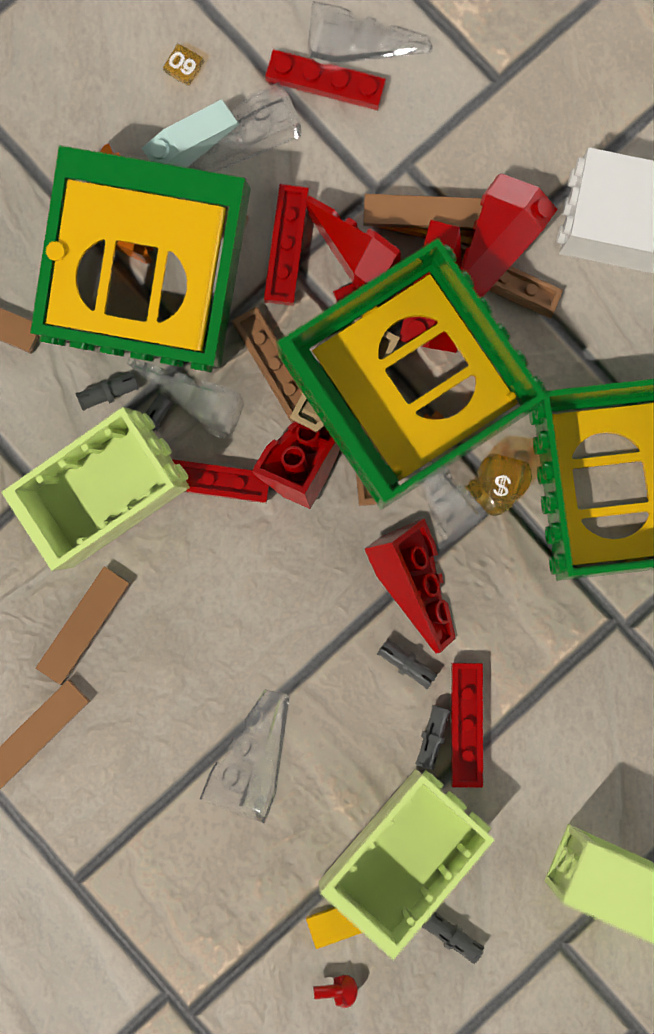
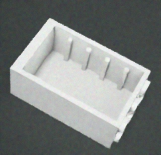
[556,147,654,274]

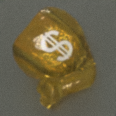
[462,453,532,516]

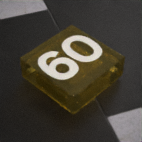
[163,43,204,86]

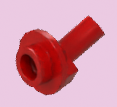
[313,975,358,1008]

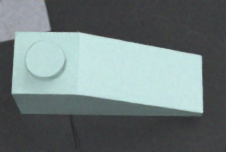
[142,99,239,168]

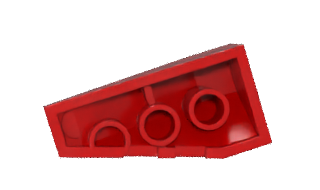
[460,173,558,298]
[305,195,401,290]
[399,220,462,353]
[252,404,355,509]
[365,518,456,653]

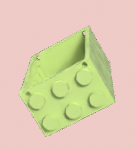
[1,407,190,571]
[318,769,495,960]
[544,824,654,944]

